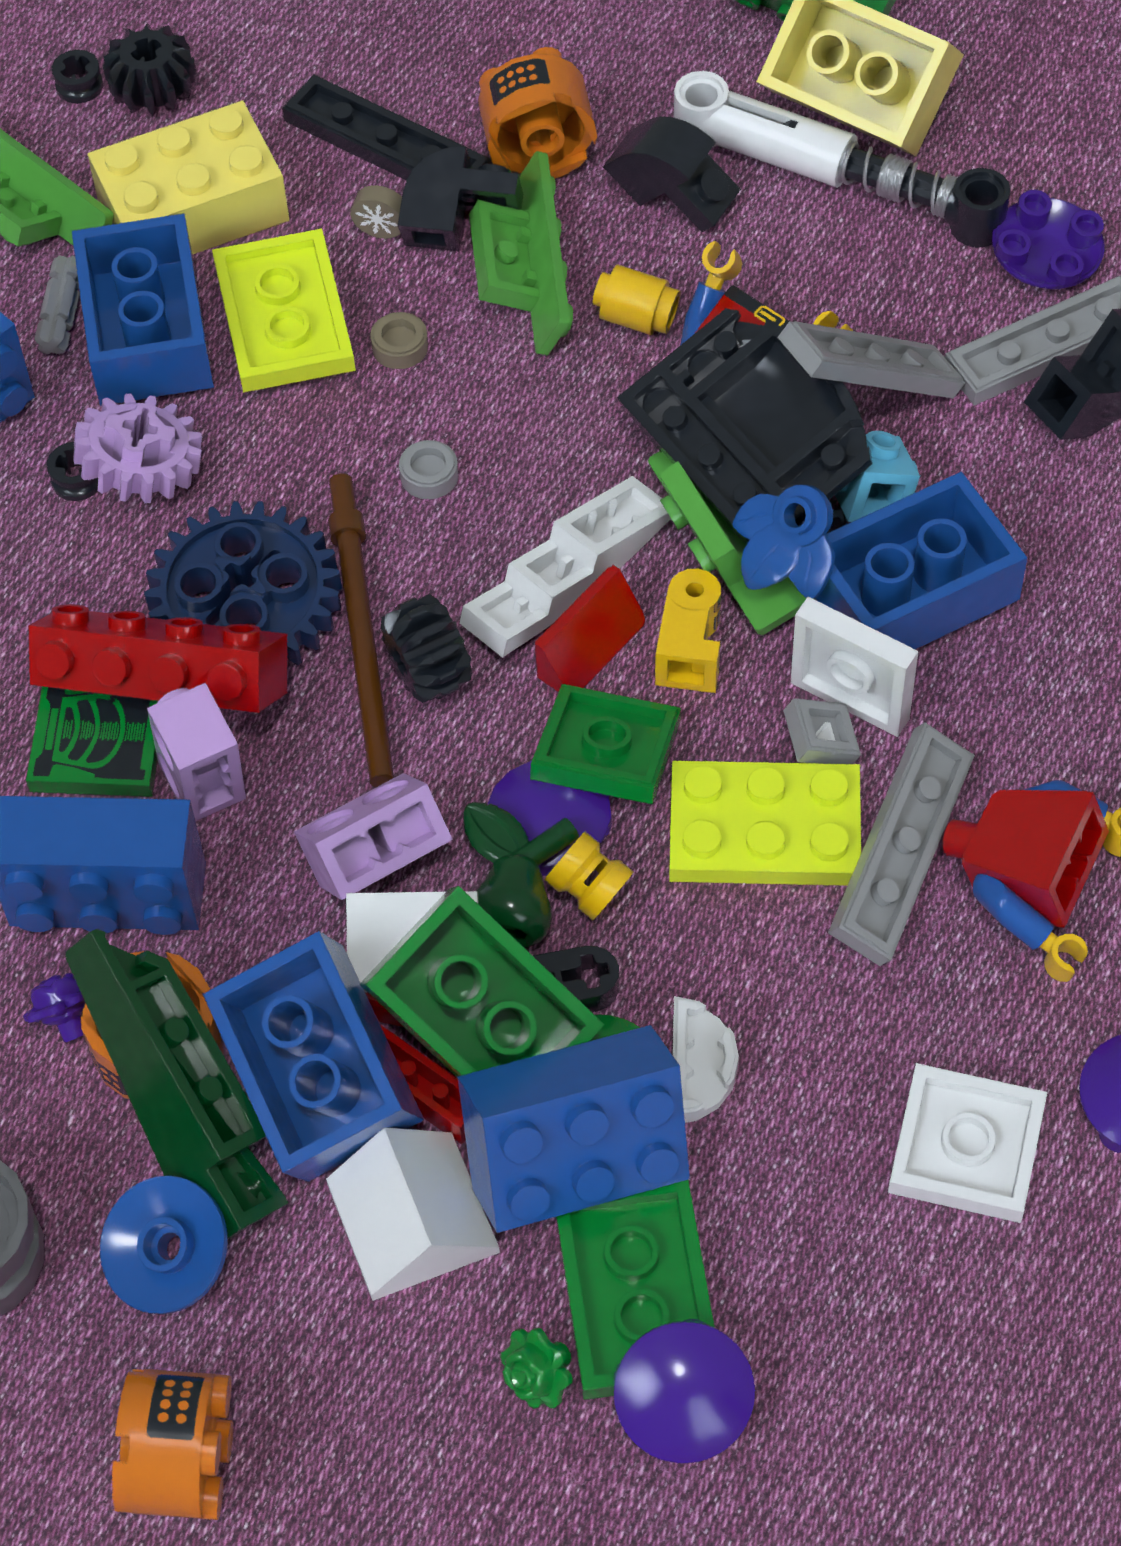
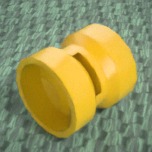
[544,831,634,921]

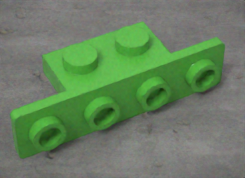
[0,129,114,247]
[469,151,573,356]
[648,451,807,635]

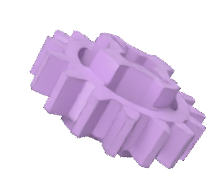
[73,394,202,503]

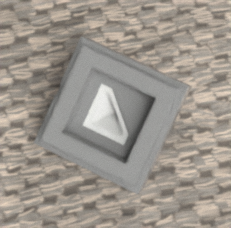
[783,698,861,764]

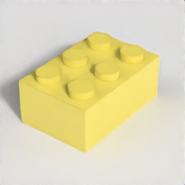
[756,0,964,157]
[87,101,290,255]

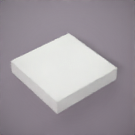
[791,597,918,737]
[888,1063,1047,1223]

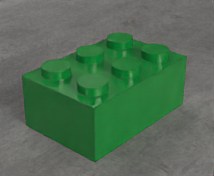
[359,886,605,1078]

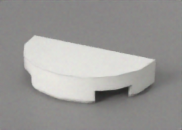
[673,996,739,1123]

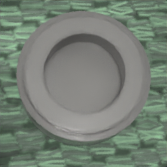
[399,440,458,499]

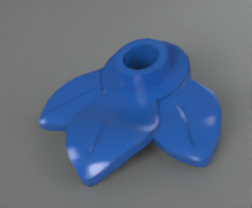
[732,484,835,600]

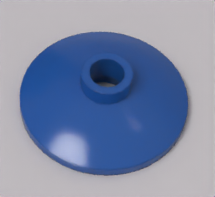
[100,1176,228,1314]

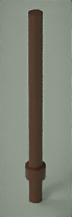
[328,473,394,787]

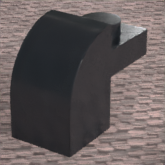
[603,116,741,232]
[398,146,523,251]
[1024,309,1121,440]

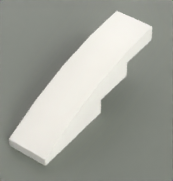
[460,476,671,658]

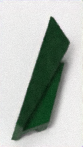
[65,929,289,1239]

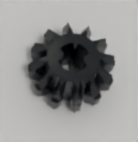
[103,23,196,116]
[380,594,472,703]

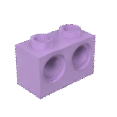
[147,683,246,821]
[294,773,453,900]

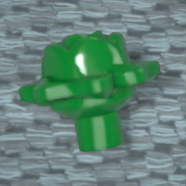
[500,1328,573,1409]

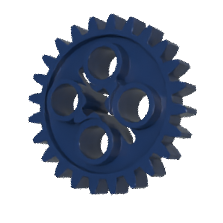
[144,501,342,665]

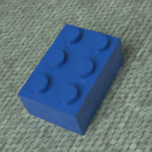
[72,213,214,406]
[815,471,1027,649]
[0,796,206,935]
[203,931,424,1182]
[458,1025,690,1233]

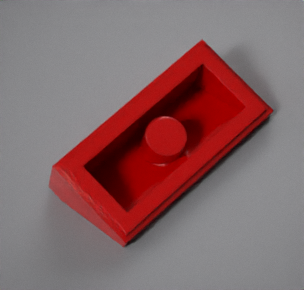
[535,565,645,692]

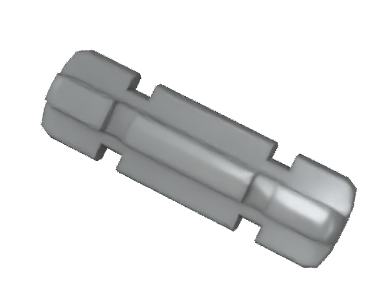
[34,255,80,355]

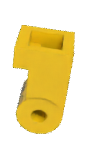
[655,569,721,693]

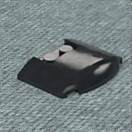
[617,308,872,545]

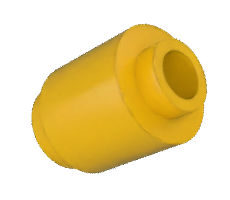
[593,264,681,335]

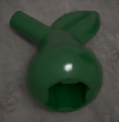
[463,802,579,948]

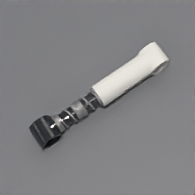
[674,71,1011,248]

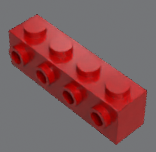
[28,604,287,713]

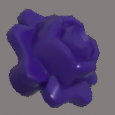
[23,973,86,1042]

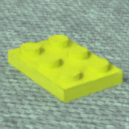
[212,229,356,393]
[669,761,861,886]

